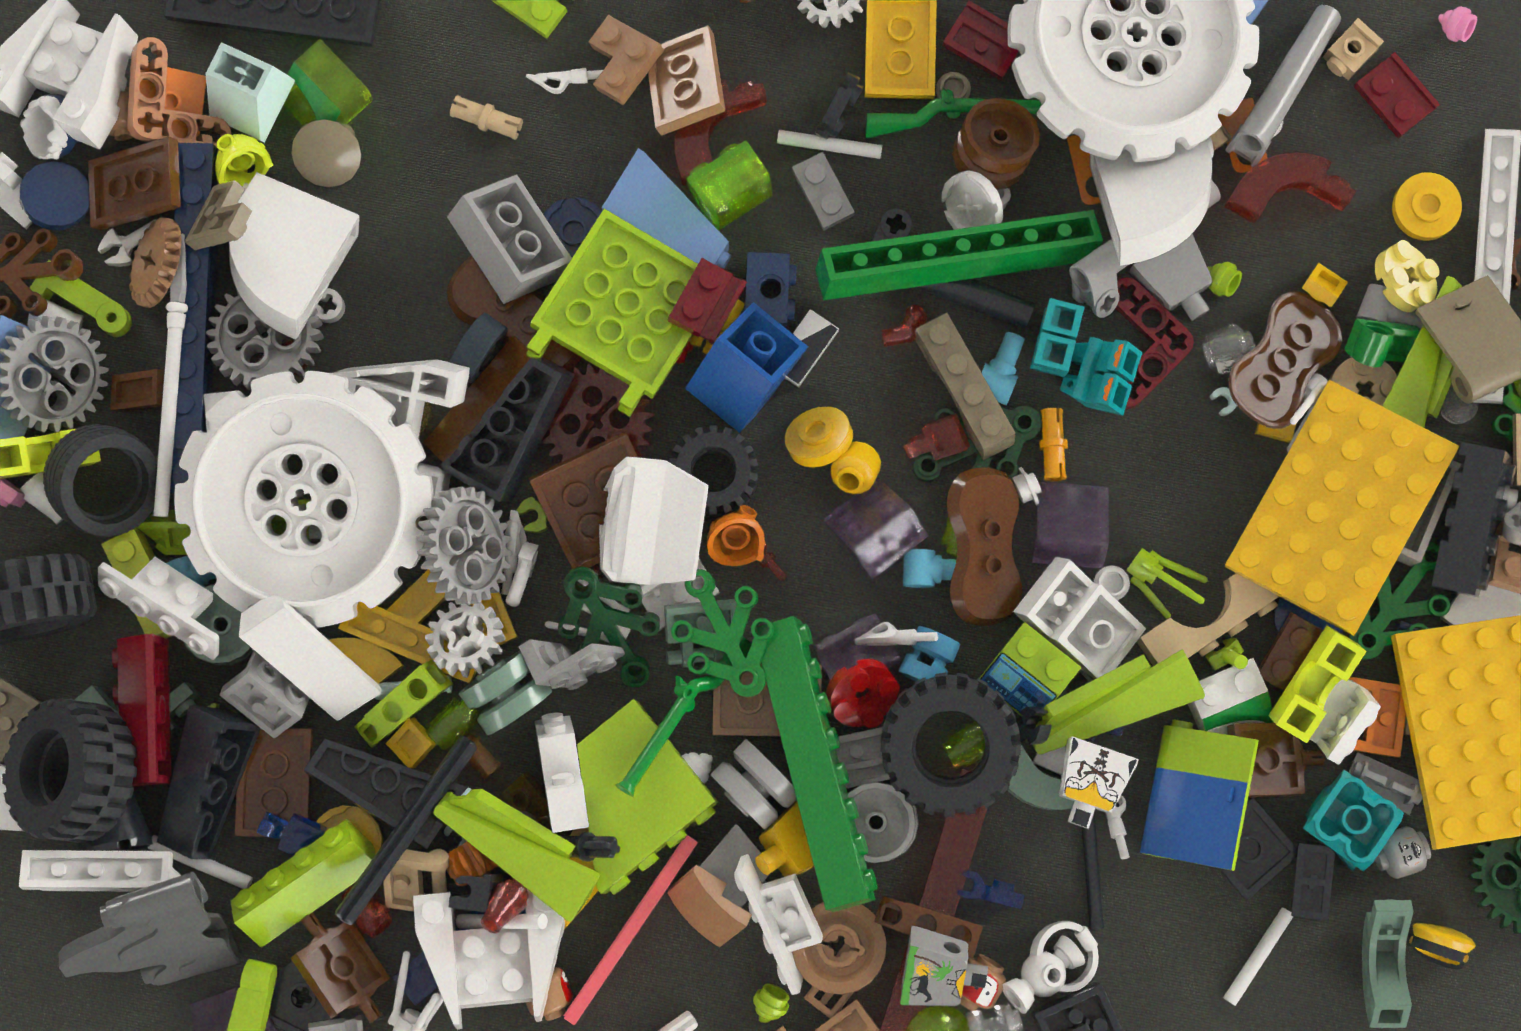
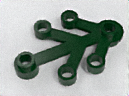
[913,406,1042,482]
[558,567,660,687]

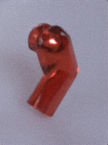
[881,305,927,347]

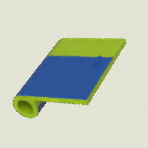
[1140,720,1259,871]

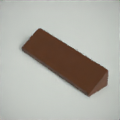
[423,335,530,462]

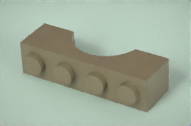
[916,313,1016,461]

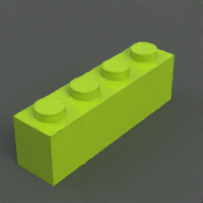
[230,819,375,948]

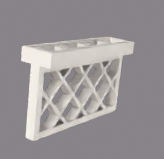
[19,850,181,892]

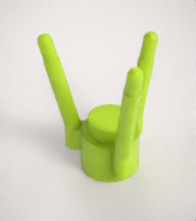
[1126,548,1208,619]

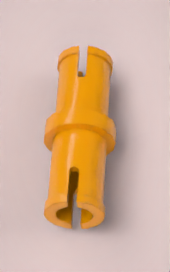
[1039,408,1068,482]

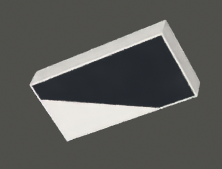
[785,309,839,388]

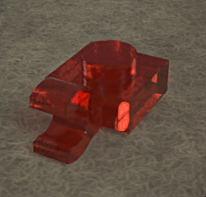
[903,413,970,460]

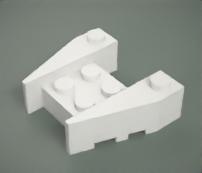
[0,0,138,149]
[332,359,470,498]
[413,887,565,1030]

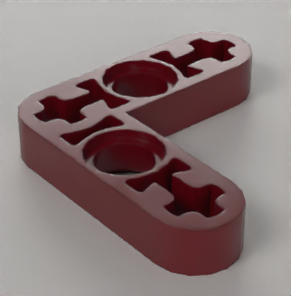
[1115,277,1194,409]

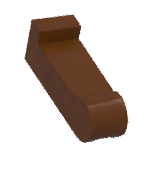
[874,895,983,958]

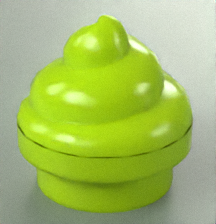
[1207,262,1242,297]
[753,984,790,1023]

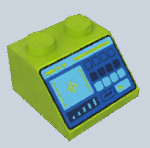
[979,622,1082,719]

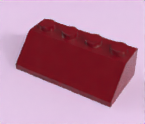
[112,633,173,786]

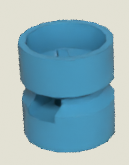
[898,626,961,681]

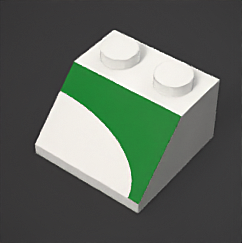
[1188,658,1274,735]

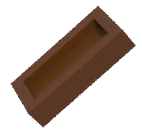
[110,369,165,412]

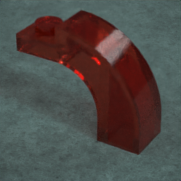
[674,79,767,186]
[1224,153,1356,224]

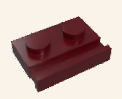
[942,0,1020,81]
[1353,52,1440,139]
[668,258,747,345]

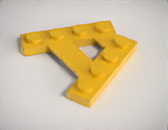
[338,569,518,684]

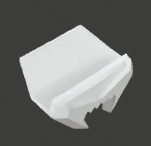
[599,456,708,585]

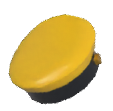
[1409,923,1476,969]

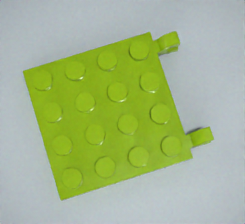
[526,209,698,417]

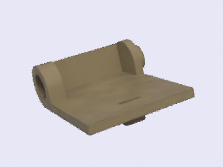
[1415,275,1521,404]

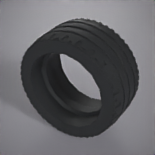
[43,424,157,537]

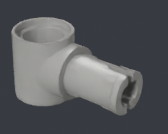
[1356,284,1423,329]

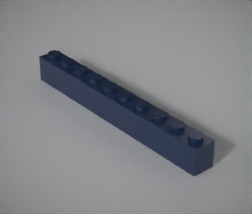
[170,143,219,498]

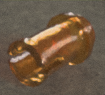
[467,733,501,780]

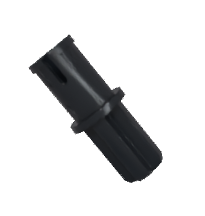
[560,832,620,862]

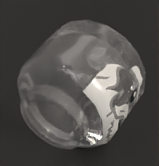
[1201,323,1256,374]

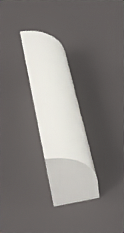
[239,596,381,721]

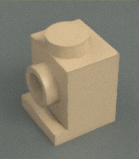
[1323,18,1384,80]

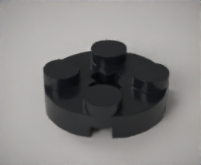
[815,71,864,140]
[269,962,332,1031]

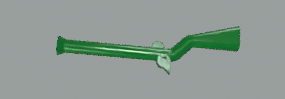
[865,86,1041,139]
[615,636,752,797]

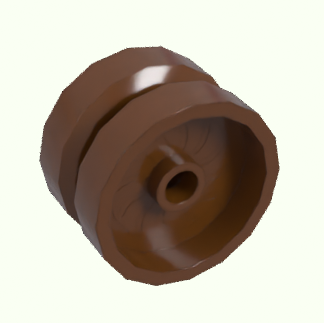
[952,98,1040,190]

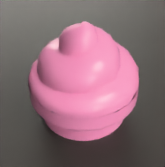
[1438,6,1477,42]

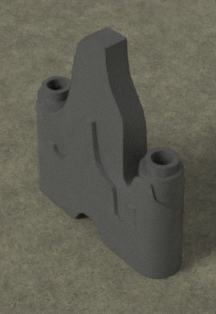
[58,872,240,986]

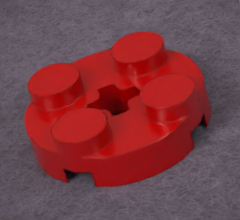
[826,659,900,728]

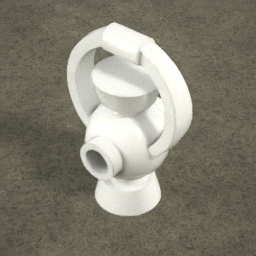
[1003,921,1099,1014]

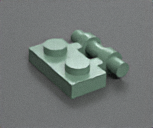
[664,599,737,668]

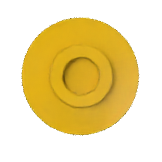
[1392,173,1462,241]
[785,407,853,467]

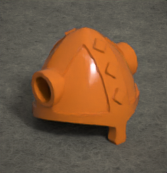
[707,505,765,566]

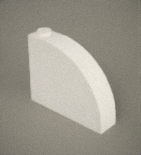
[1090,137,1214,266]
[229,172,359,340]

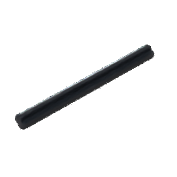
[335,736,477,925]

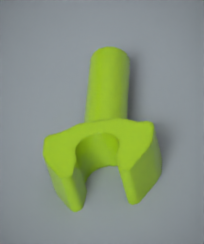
[516,497,548,533]
[1205,638,1248,670]

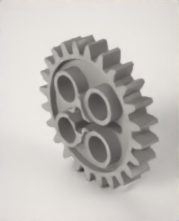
[206,290,324,391]
[0,316,109,432]
[416,487,512,605]

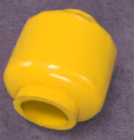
[830,441,881,494]

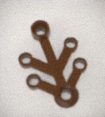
[0,228,83,319]

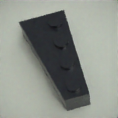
[439,357,575,502]
[1432,441,1516,598]

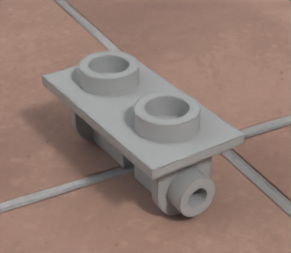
[1348,752,1422,815]

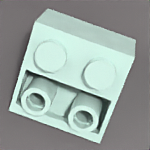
[206,42,295,143]

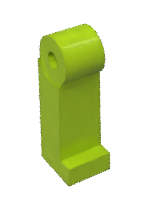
[30,259,132,337]
[354,659,453,748]
[227,959,277,1031]

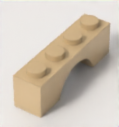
[1137,573,1279,666]

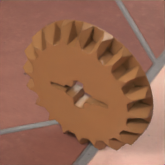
[129,217,181,308]
[793,902,887,995]

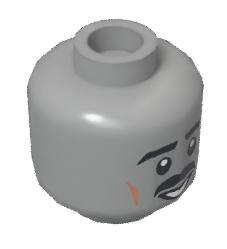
[1374,826,1431,879]

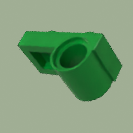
[1344,318,1421,367]

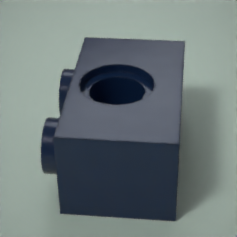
[745,252,796,329]

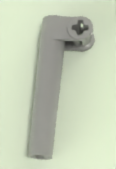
[1225,5,1341,168]
[1069,180,1220,318]

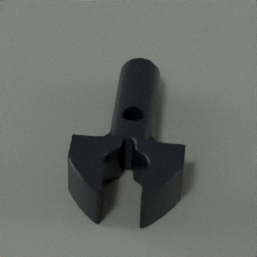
[1018,706,1052,745]

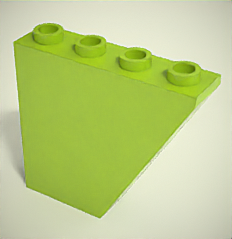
[577,699,718,895]

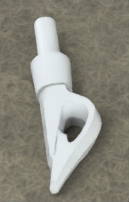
[526,68,603,94]
[501,510,527,595]
[855,622,938,646]
[1105,795,1130,860]

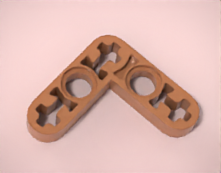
[127,37,231,149]

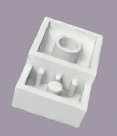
[1013,557,1146,679]

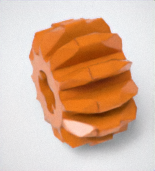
[446,842,499,886]

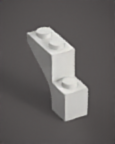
[534,713,589,833]

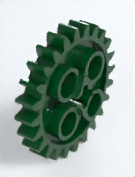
[1468,836,1521,935]

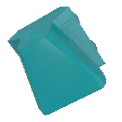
[1303,770,1404,872]

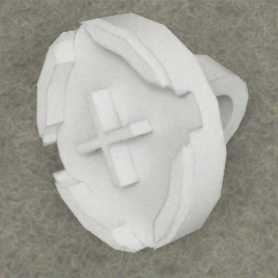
[942,170,1011,230]

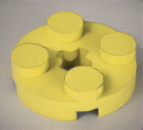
[1375,240,1439,312]

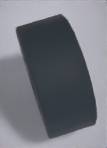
[449,313,508,383]

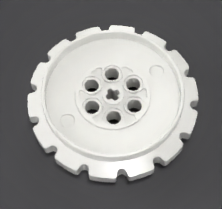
[1008,0,1259,162]
[174,371,434,627]

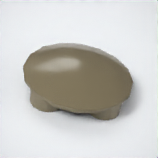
[291,119,361,187]

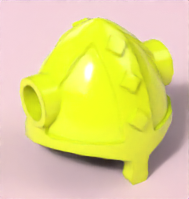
[215,134,273,186]

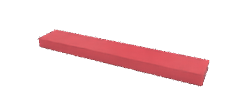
[563,835,699,1025]

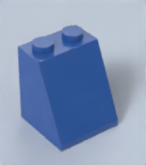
[685,302,808,433]

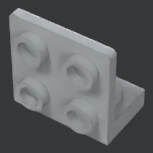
[518,640,625,690]
[220,650,309,738]

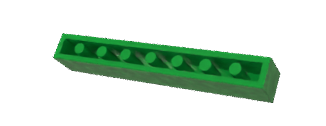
[815,210,1103,301]
[757,616,878,912]

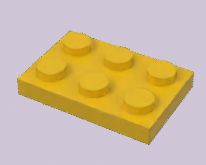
[864,0,937,99]

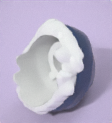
[20,94,78,160]

